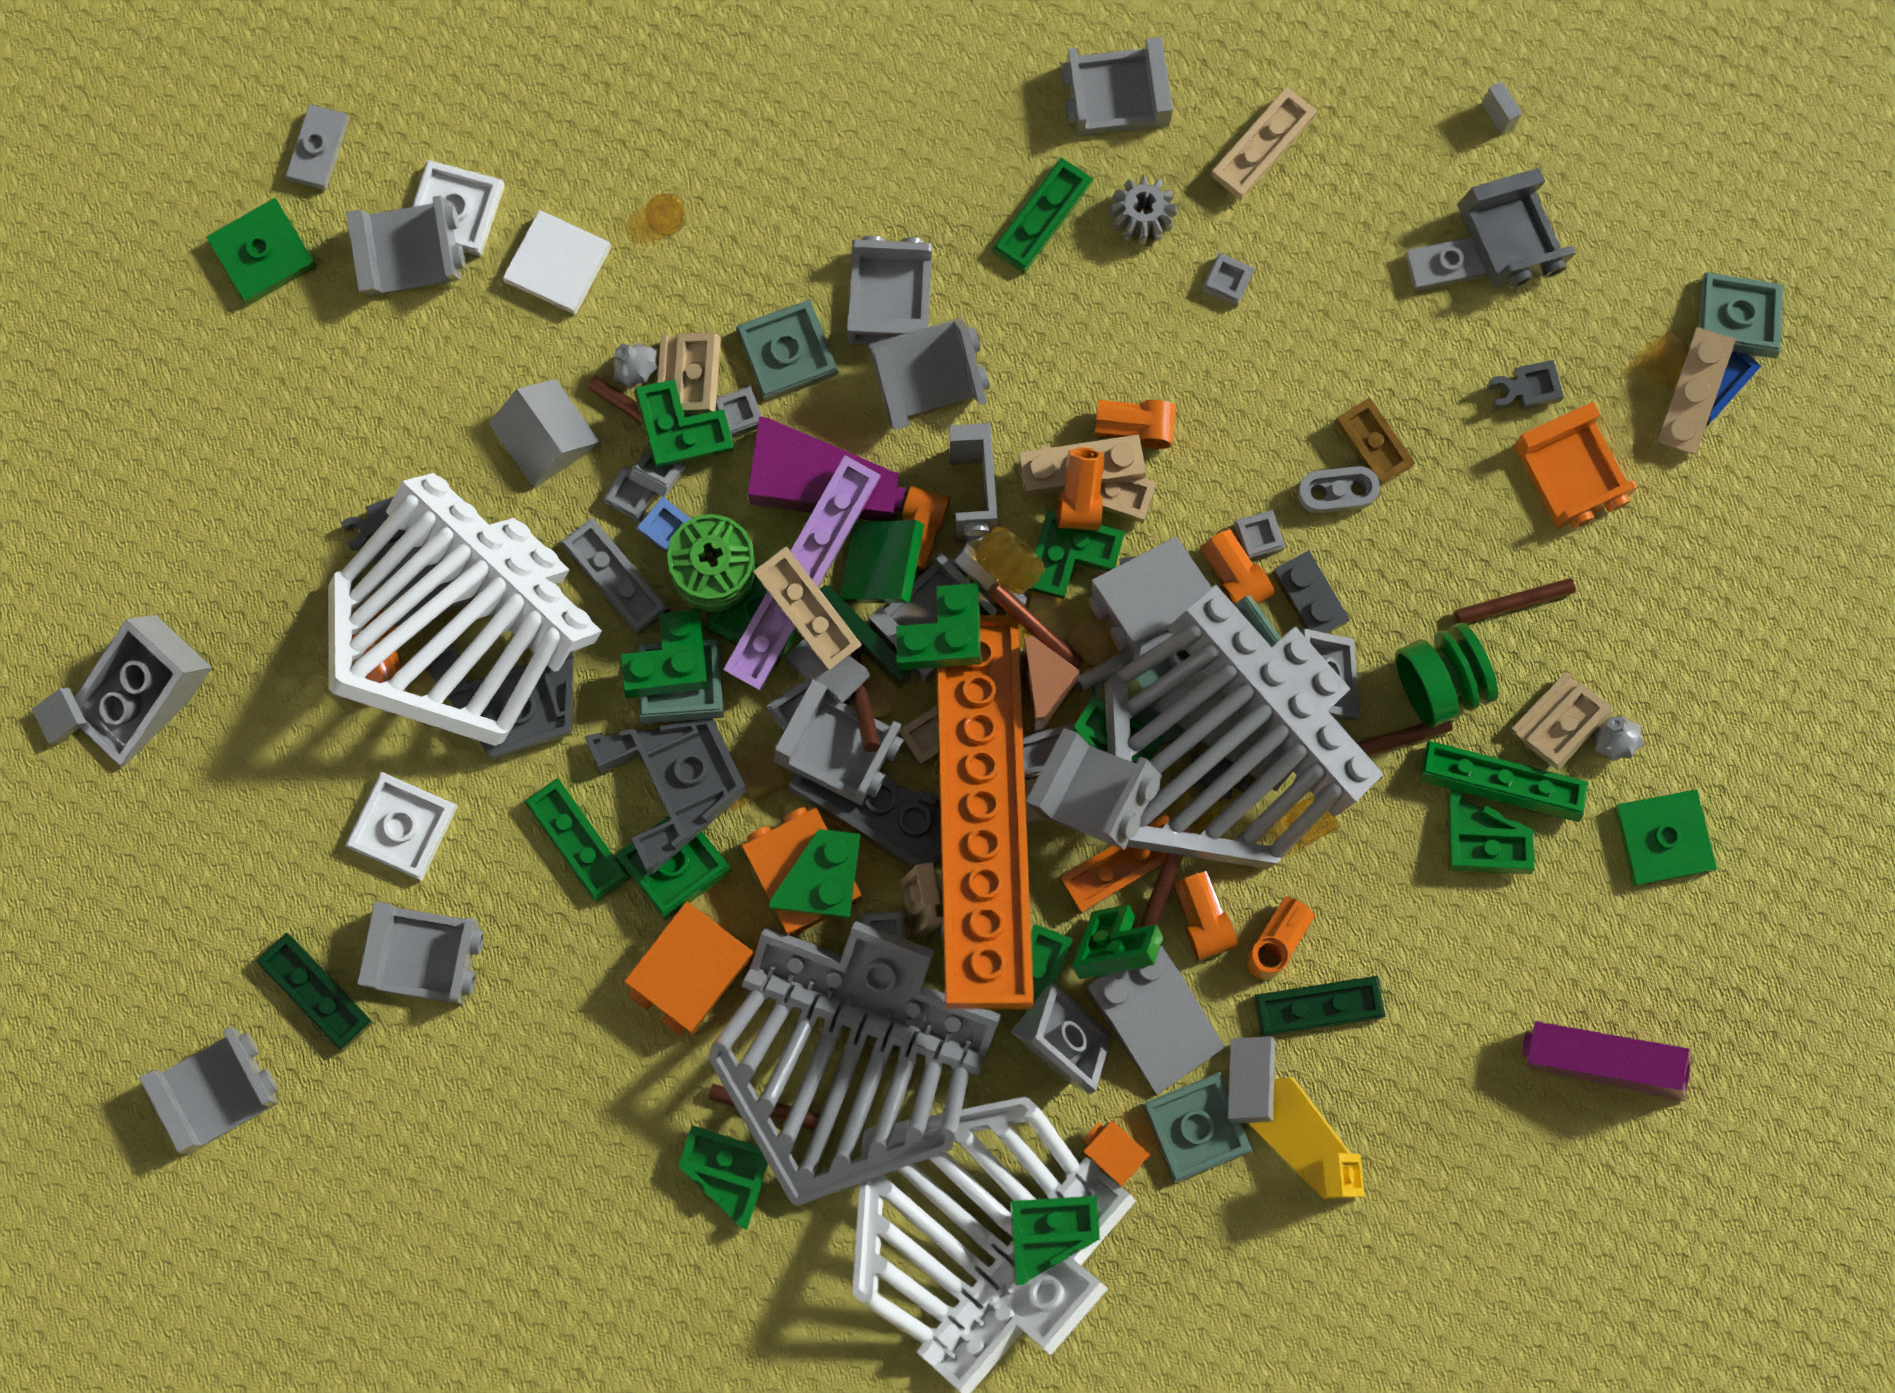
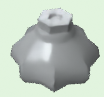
[613,342,657,388]
[1592,716,1645,761]

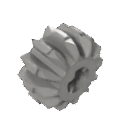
[1109,175,1177,246]

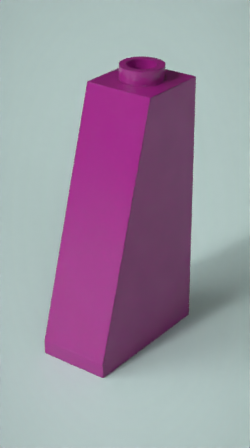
[748,417,906,521]
[1522,1021,1692,1101]

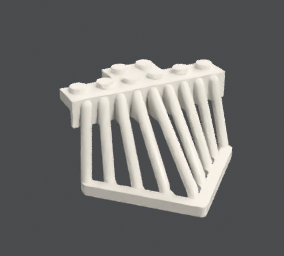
[328,473,602,746]
[852,1097,1136,1393]

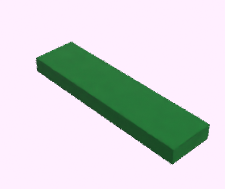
[1419,740,1588,822]

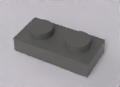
[1272,550,1350,633]

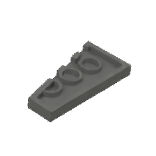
[788,773,941,869]

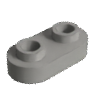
[1298,466,1380,514]

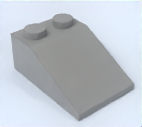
[74,615,212,766]
[1084,945,1225,1095]

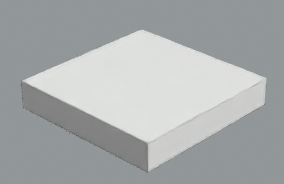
[412,160,505,257]
[503,210,611,315]
[345,772,458,881]

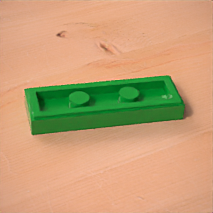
[993,157,1093,274]
[524,777,630,902]

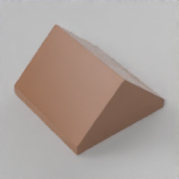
[1022,636,1080,734]

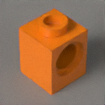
[1081,1120,1150,1187]

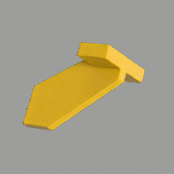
[1248,1077,1365,1199]

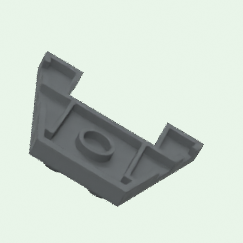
[426,643,574,761]
[584,718,747,876]

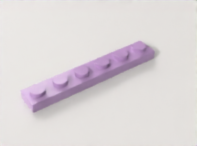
[723,455,881,690]

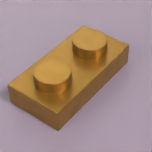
[1335,397,1415,487]

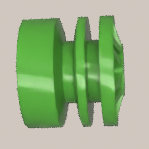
[667,514,755,613]

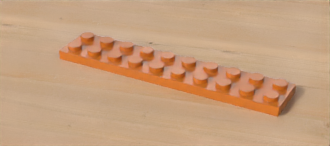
[935,615,1034,1009]

